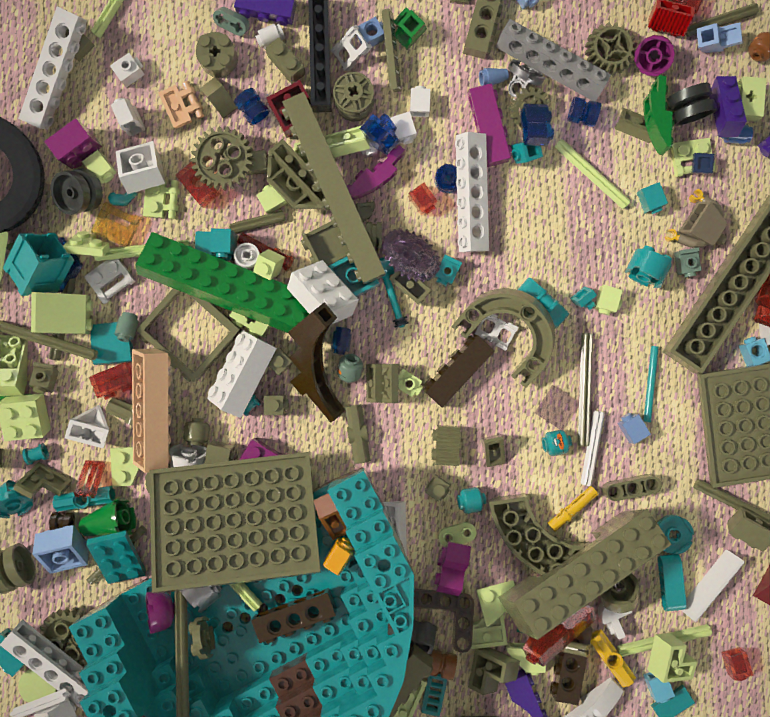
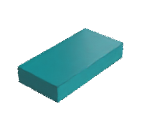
[651,684,695,717]

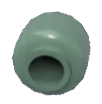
[337,354,363,383]

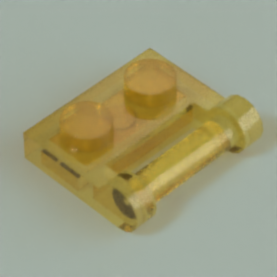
[91,202,142,247]

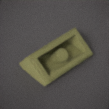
[615,108,651,143]

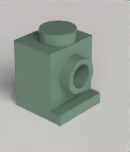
[674,247,702,278]

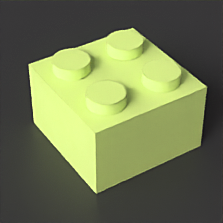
[0,394,51,441]

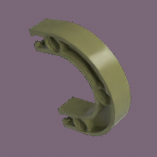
[451,288,556,388]

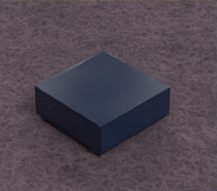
[691,153,715,174]

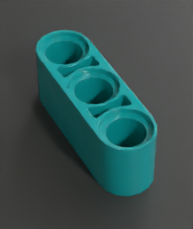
[657,554,686,612]

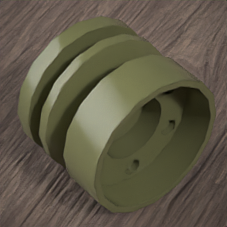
[333,72,374,122]

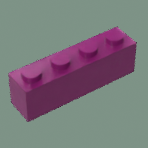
[468,83,512,167]

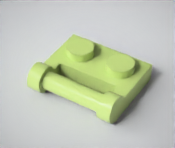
[671,138,716,177]

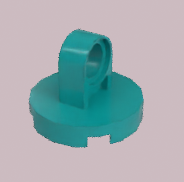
[0,480,33,519]

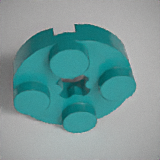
[657,515,694,554]

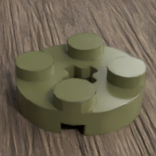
[189,616,215,660]

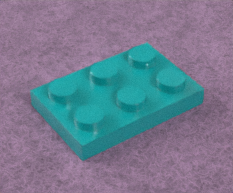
[86,531,146,584]

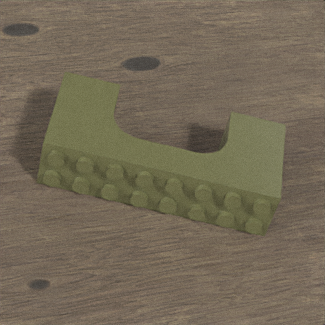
[498,509,671,640]

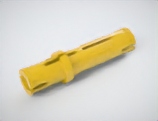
[547,486,599,532]

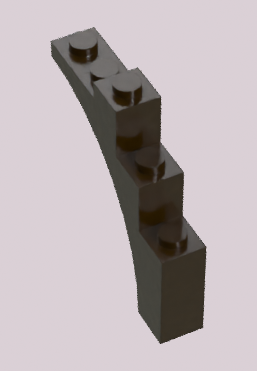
[288,302,345,423]

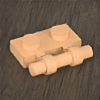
[158,81,205,129]

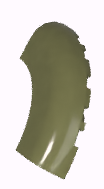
[489,493,590,575]

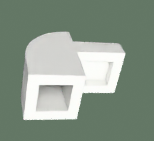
[598,590,632,640]

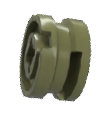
[366,222,382,248]

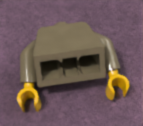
[664,189,727,248]

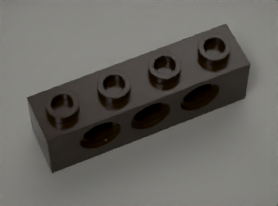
[251,588,337,643]
[550,619,593,706]

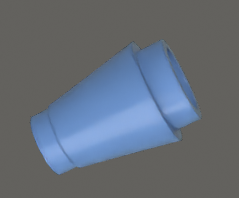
[479,68,509,86]

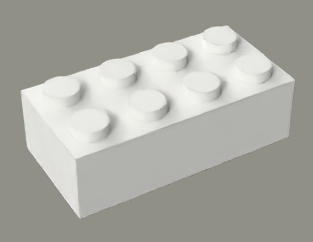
[207,330,277,418]

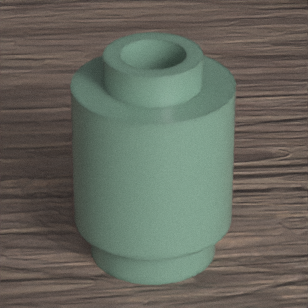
[114,312,139,342]

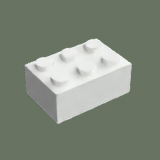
[287,260,359,325]

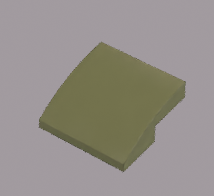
[366,364,398,403]

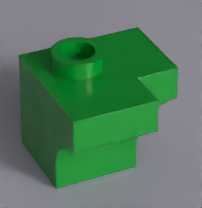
[394,7,427,50]

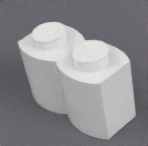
[111,98,145,136]

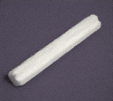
[581,411,605,486]
[10,689,71,717]

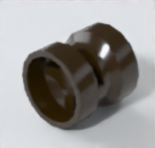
[49,511,75,530]

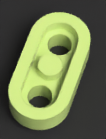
[438,522,476,547]

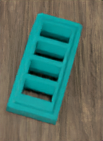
[420,674,448,717]

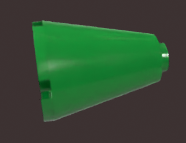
[78,497,136,537]

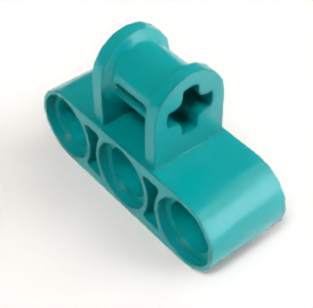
[517,277,569,329]

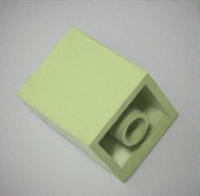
[31,292,93,334]

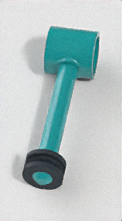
[378,255,409,328]

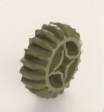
[585,21,637,76]

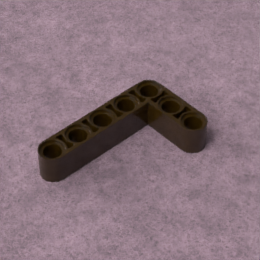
[414,589,474,653]

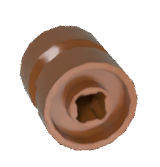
[429,649,457,680]

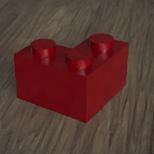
[266,80,311,138]

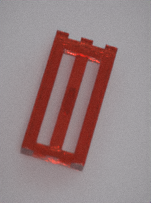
[74,460,105,498]

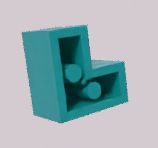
[195,228,237,261]

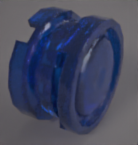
[435,164,457,194]

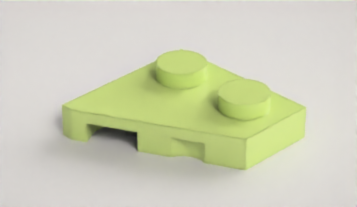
[476,580,515,628]

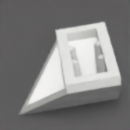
[65,405,109,448]

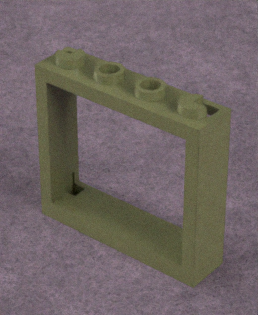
[136,288,242,382]

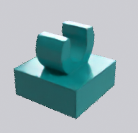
[570,286,597,310]

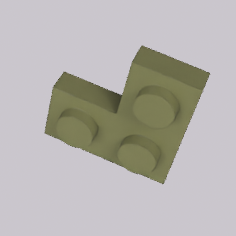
[14,462,72,499]

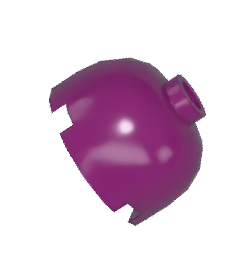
[634,35,675,76]
[146,592,175,634]

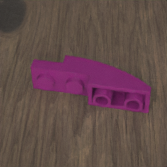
[347,145,405,200]

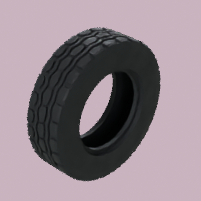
[0,117,45,233]

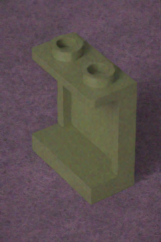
[301,221,349,266]

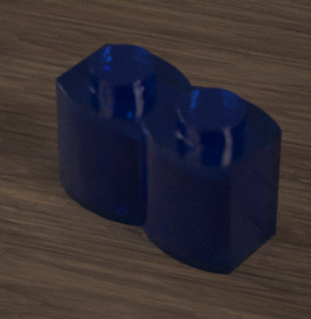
[520,104,554,146]

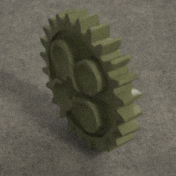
[190,126,254,191]
[39,607,87,666]

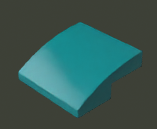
[91,322,133,365]

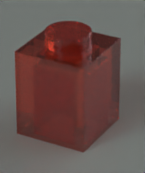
[408,183,438,215]
[721,647,753,681]

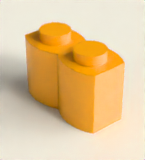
[323,537,354,575]

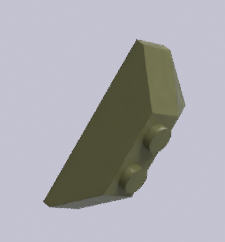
[267,139,325,209]

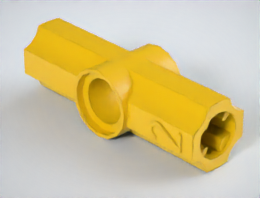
[590,629,636,688]

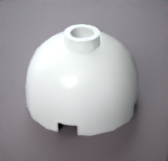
[169,443,207,468]

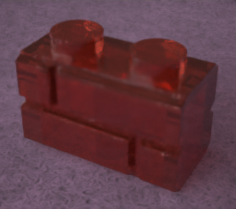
[89,362,132,400]

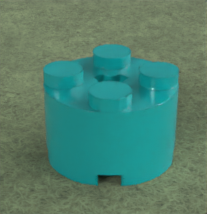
[625,246,672,288]

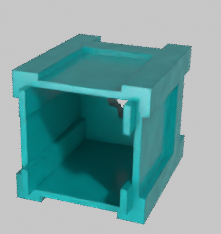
[3,233,74,296]

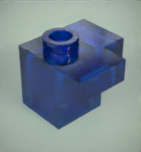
[359,113,400,155]

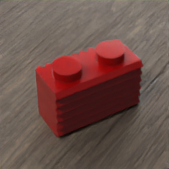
[648,0,695,37]

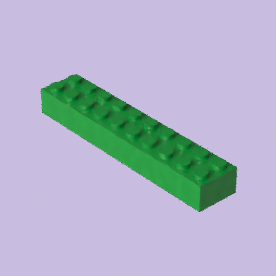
[135,232,309,333]

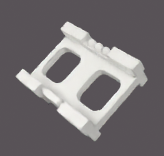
[330,25,372,71]
[474,314,519,351]

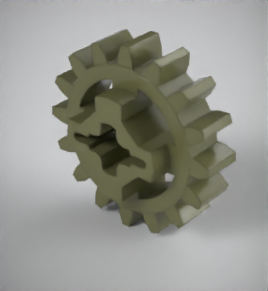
[509,86,552,130]

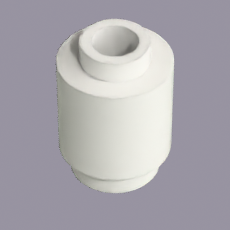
[255,24,285,49]

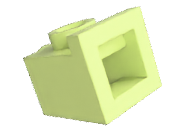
[398,369,423,397]

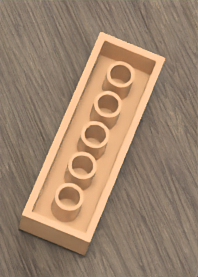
[132,348,171,473]

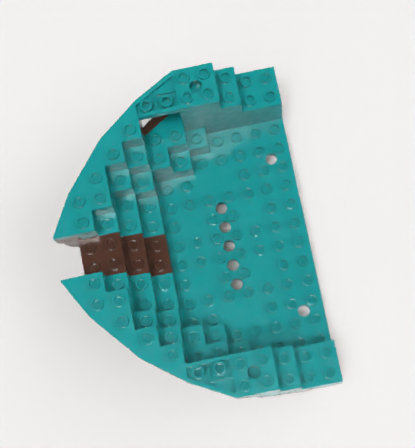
[69,467,414,717]

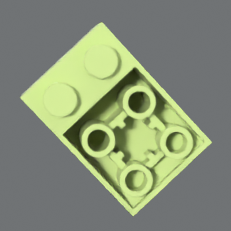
[0,335,28,396]

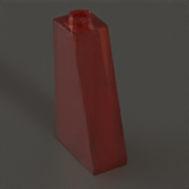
[522,605,597,667]

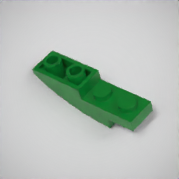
[643,75,674,156]

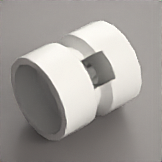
[234,243,259,271]

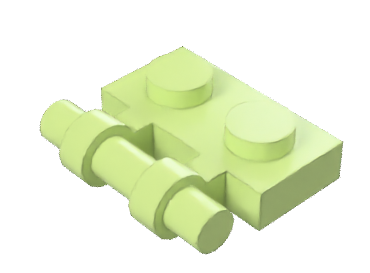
[143,180,180,219]

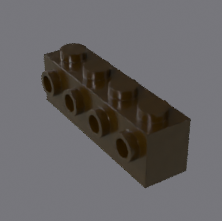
[423,334,495,408]

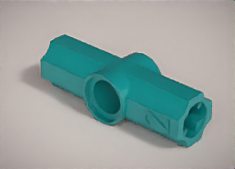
[52,485,116,512]

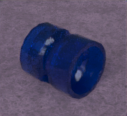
[234,88,270,126]
[567,96,601,128]

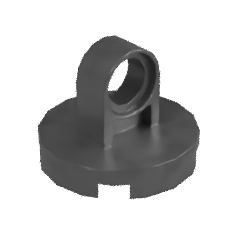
[508,59,545,97]

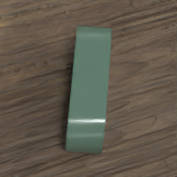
[213,7,250,36]

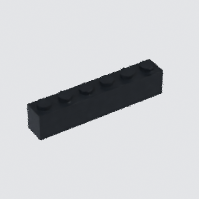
[308,0,332,113]

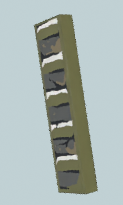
[382,9,401,92]

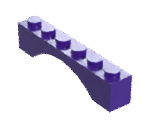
[505,669,548,717]

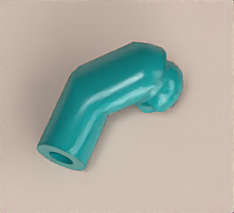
[108,192,138,206]

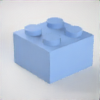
[32,525,89,574]

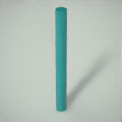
[643,346,659,422]

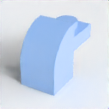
[697,22,743,53]

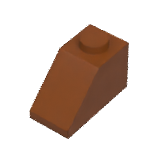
[313,494,346,540]

